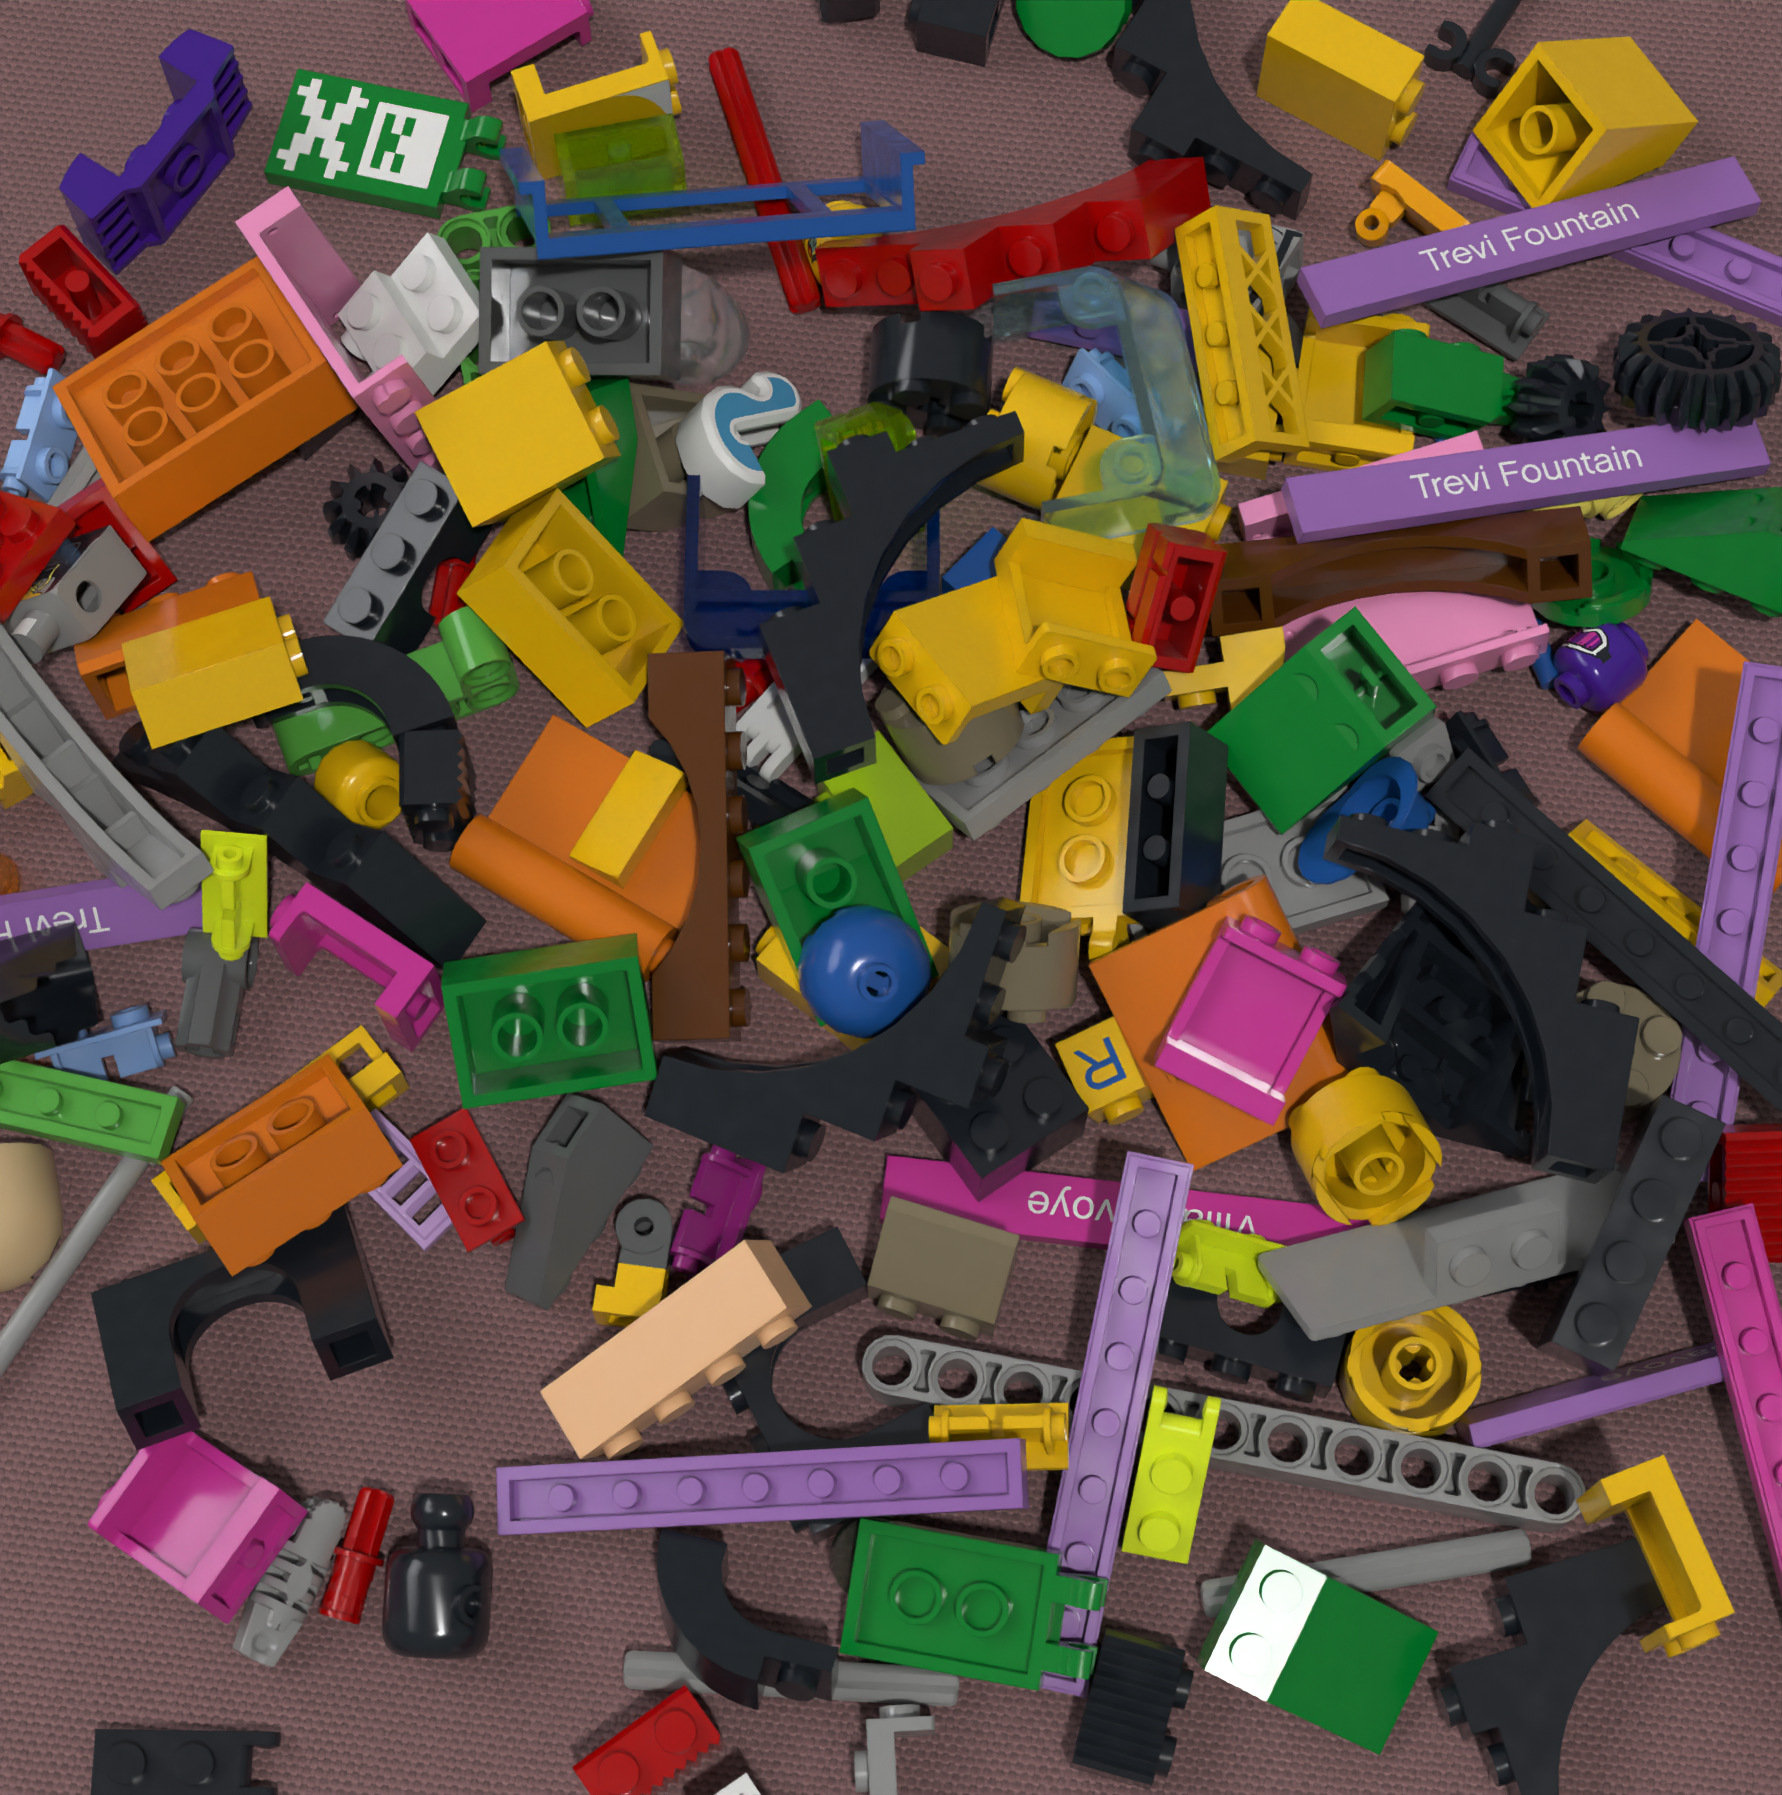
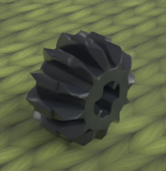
[1507,354,1613,444]
[323,458,409,562]

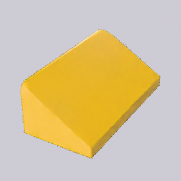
[569,750,689,889]

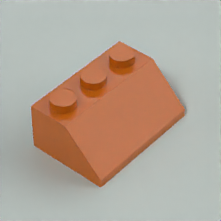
[74,570,263,720]
[160,1054,403,1277]

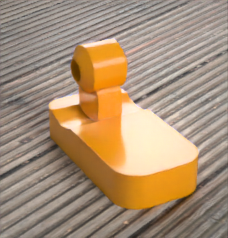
[1355,159,1471,247]

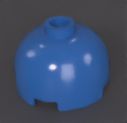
[797,905,932,1039]

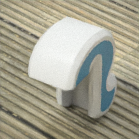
[675,371,802,509]

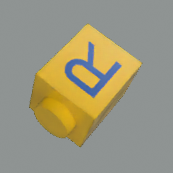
[1055,1016,1154,1125]

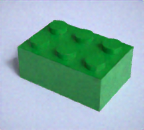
[441,933,658,1109]

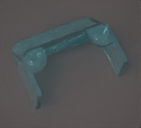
[991,266,1221,539]

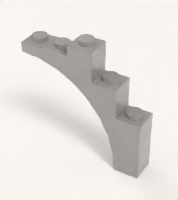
[0,623,214,911]

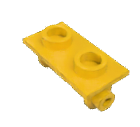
[929,1403,1069,1471]

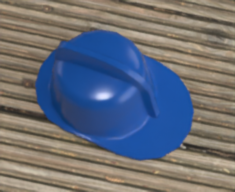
[1298,757,1436,885]

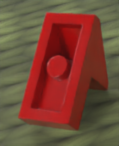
[57,478,177,613]

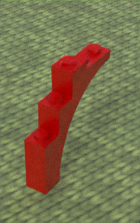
[815,157,1211,311]

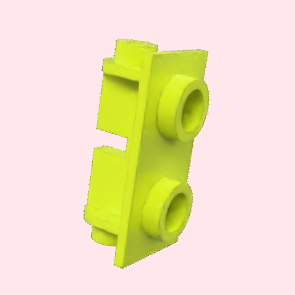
[200,830,268,961]
[1172,1219,1287,1308]

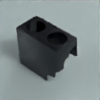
[0,921,99,1064]

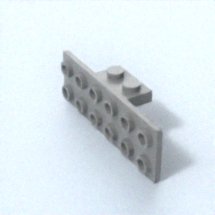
[1258,1162,1675,1341]

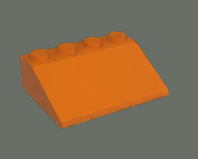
[52,256,359,543]

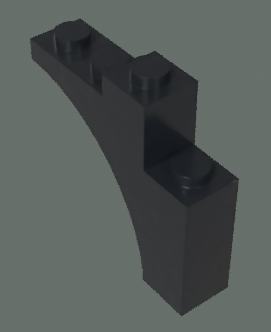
[1436,1538,1666,1795]

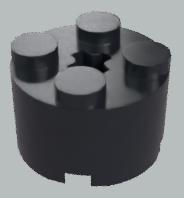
[867,311,994,437]

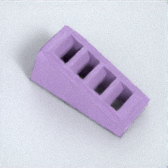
[365,1109,453,1252]

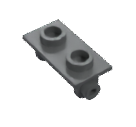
[1421,282,1550,362]

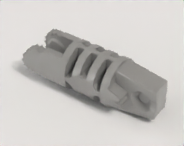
[233,1496,347,1667]

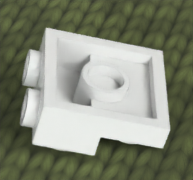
[338,232,479,395]

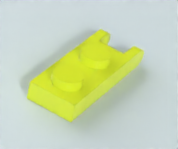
[1121,1385,1221,1564]

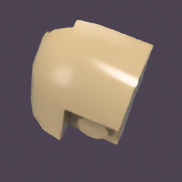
[0,1142,64,1292]

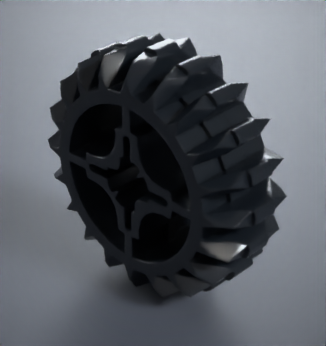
[1612,308,1782,433]

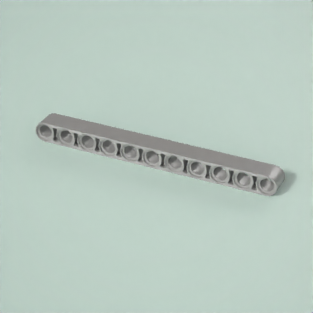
[862,1335,1586,1533]

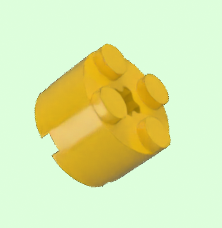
[976,366,1098,514]
[1288,1067,1442,1226]
[1338,1306,1482,1439]

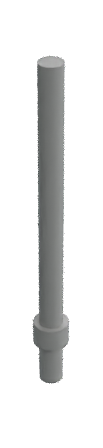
[0,1086,194,1378]

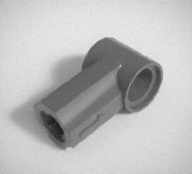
[175,927,259,1059]

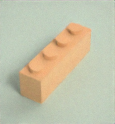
[540,1240,812,1461]

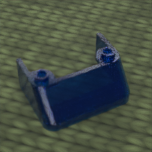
[683,475,940,659]

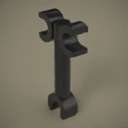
[1423,0,1522,99]

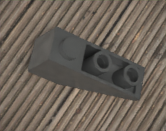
[504,1093,654,1311]

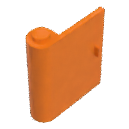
[1577,618,1782,895]
[449,714,743,982]
[1088,874,1350,1171]

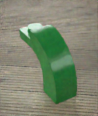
[748,399,849,608]

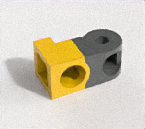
[592,1199,675,1328]

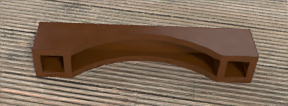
[1210,506,1592,637]
[648,651,751,1044]

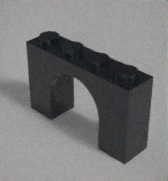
[1536,1095,1726,1376]
[91,1205,394,1450]
[721,1226,934,1545]

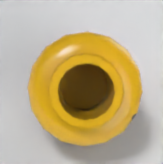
[314,740,401,830]

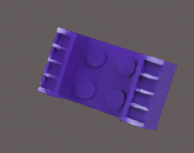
[59,29,253,276]

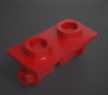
[409,1108,526,1253]

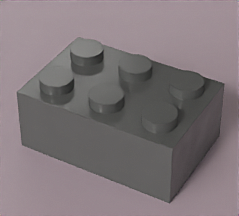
[478,247,682,380]

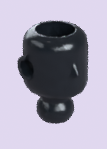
[382,1493,493,1659]

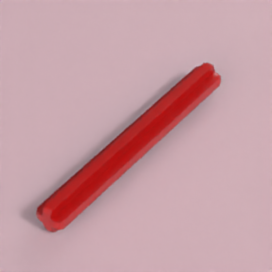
[708,47,821,315]

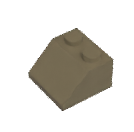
[627,382,748,532]
[867,1196,1020,1341]

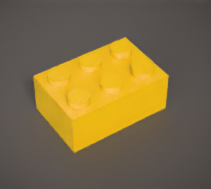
[457,488,685,728]

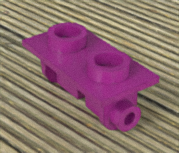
[669,1145,766,1281]

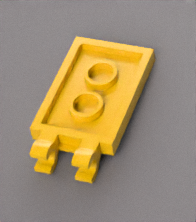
[1020,736,1141,961]

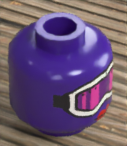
[1553,622,1649,713]

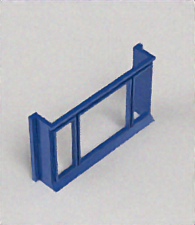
[499,120,925,260]

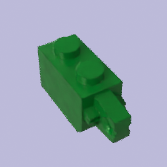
[1362,329,1519,440]

